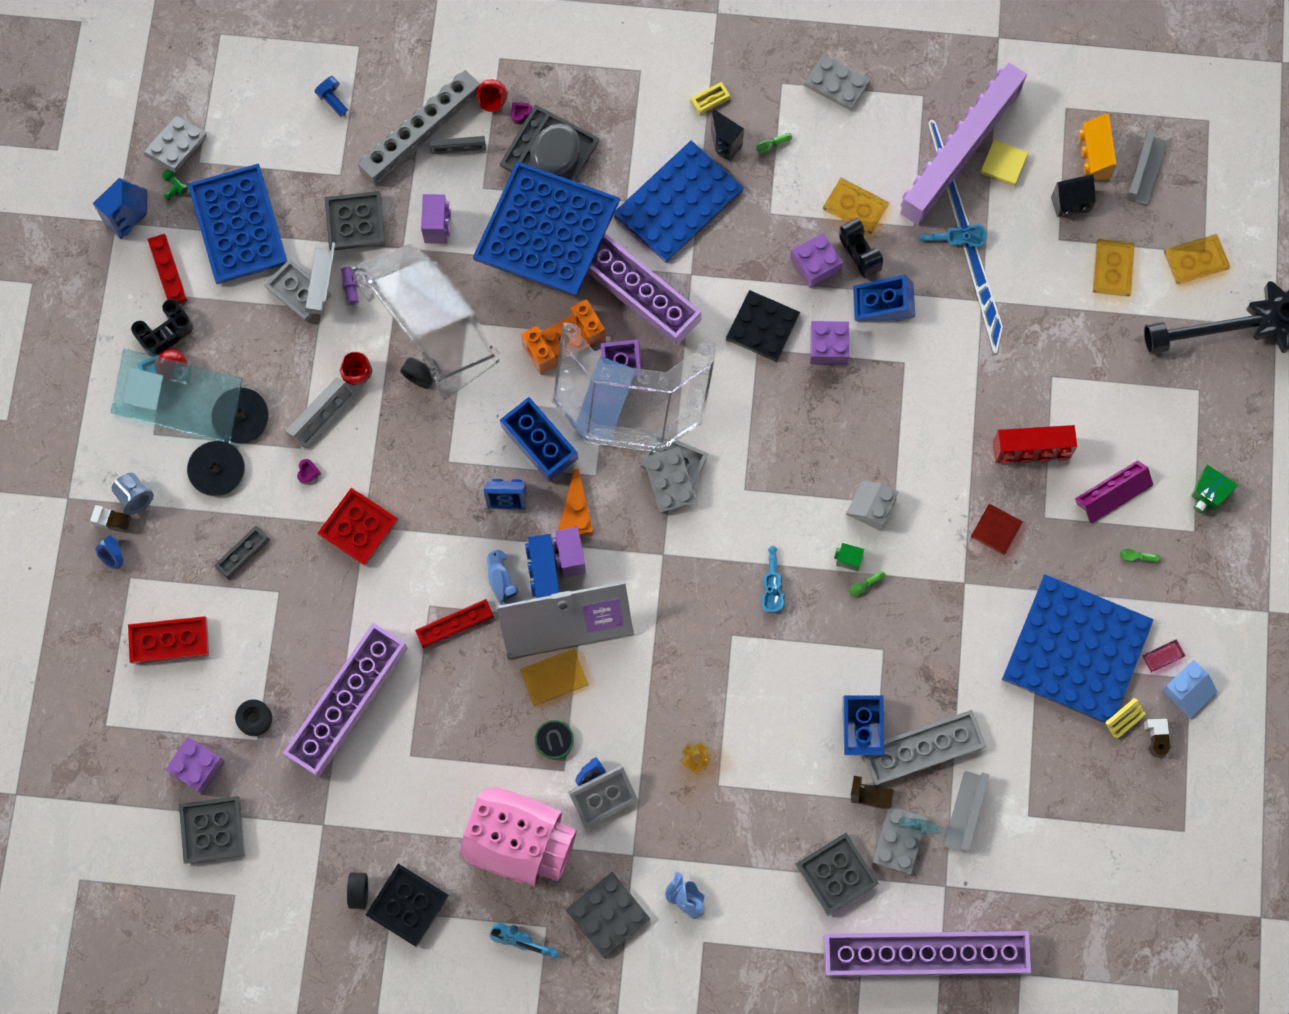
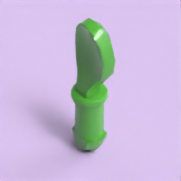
[756,133,792,153]
[1119,549,1161,563]
[849,571,886,597]

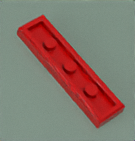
[415,599,494,649]

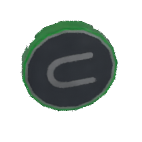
[535,720,574,760]

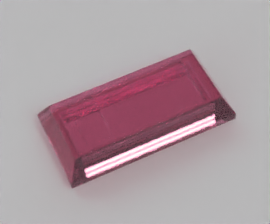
[1142,639,1186,673]

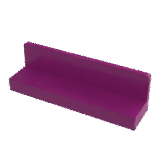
[1075,460,1154,523]

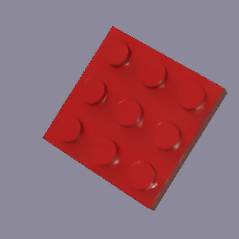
[317,488,398,566]

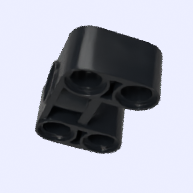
[839,217,883,278]
[131,299,193,357]

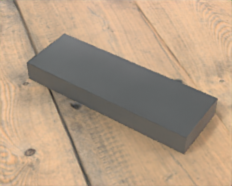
[430,136,486,154]
[214,526,270,580]

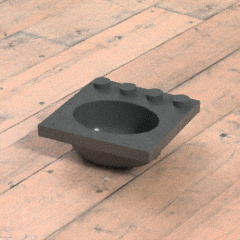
[500,105,599,182]

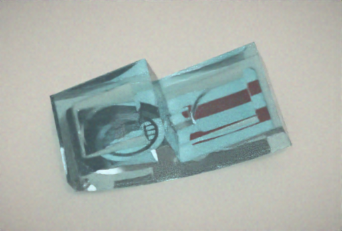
[898,818,942,835]

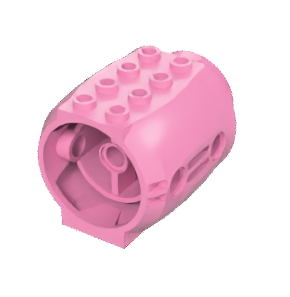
[460,787,577,887]

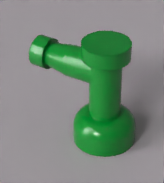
[161,169,188,200]

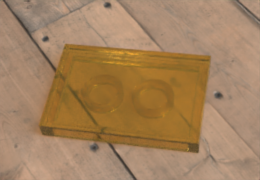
[823,177,889,234]
[1164,234,1230,284]
[1093,239,1135,297]
[520,648,588,706]

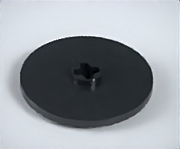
[212,387,269,444]
[187,441,245,496]

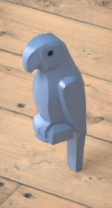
[487,550,518,605]

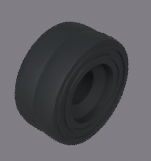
[400,357,436,389]
[235,699,272,736]
[347,872,368,909]

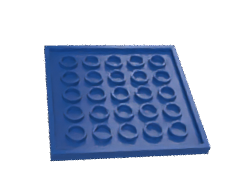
[473,161,620,297]
[1001,574,1154,723]

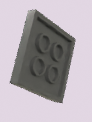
[325,191,385,250]
[179,796,245,864]
[795,833,879,916]
[566,872,650,958]

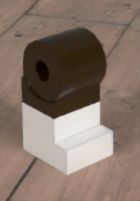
[90,505,131,532]
[1144,719,1170,758]

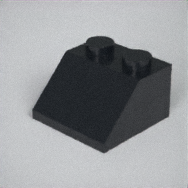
[711,109,744,160]
[1051,174,1096,217]

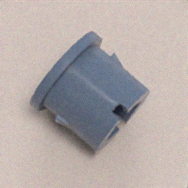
[111,473,154,515]

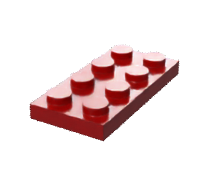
[128,616,209,664]

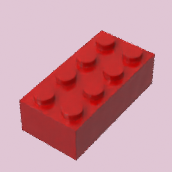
[993,425,1078,465]

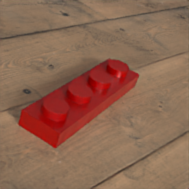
[147,233,188,304]

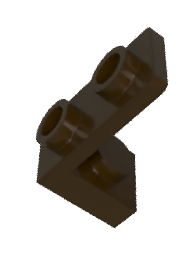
[851,776,893,809]

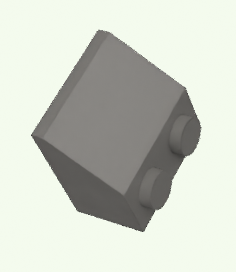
[846,481,899,531]

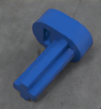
[314,76,348,117]

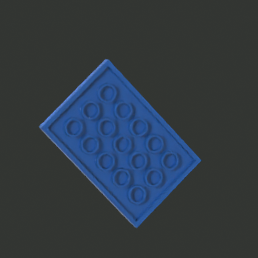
[614,140,744,263]
[188,163,287,284]

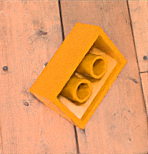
[1078,113,1116,181]

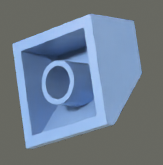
[1162,660,1218,718]

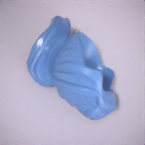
[665,871,705,919]

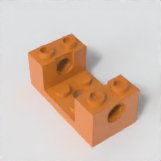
[521,299,606,375]

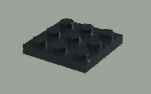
[726,290,800,362]
[365,863,449,948]

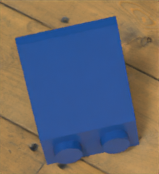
[853,275,915,321]
[484,479,527,509]
[842,695,884,755]

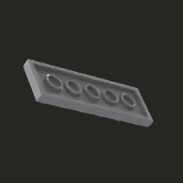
[863,710,986,786]

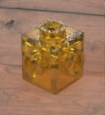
[680,742,711,774]

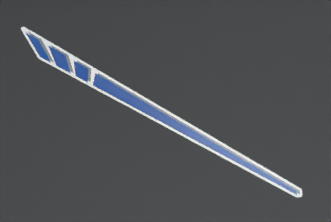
[928,120,1003,353]

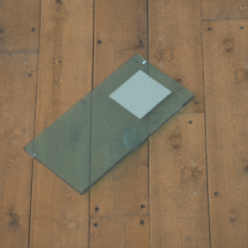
[111,348,243,443]

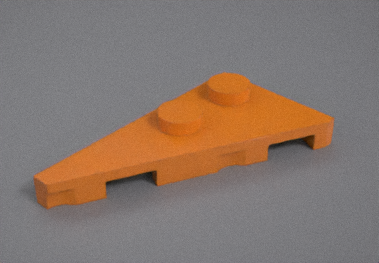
[558,469,593,536]

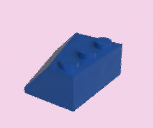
[92,178,147,239]

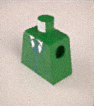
[1191,464,1238,514]

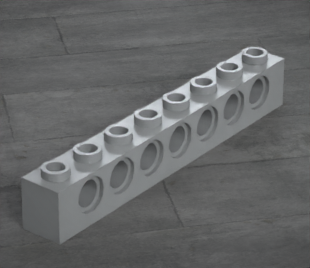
[358,70,480,185]

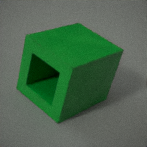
[834,543,864,572]

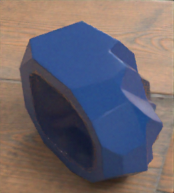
[95,535,124,569]
[575,757,606,786]

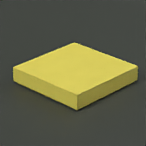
[980,140,1028,186]

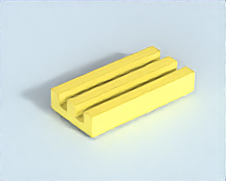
[690,82,731,115]
[1105,698,1146,739]

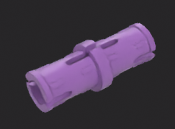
[341,266,359,305]

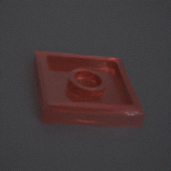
[971,503,1023,555]

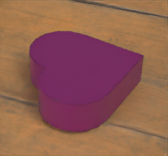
[511,102,532,124]
[297,459,321,485]

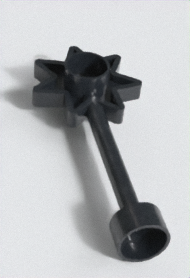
[1144,281,1289,354]

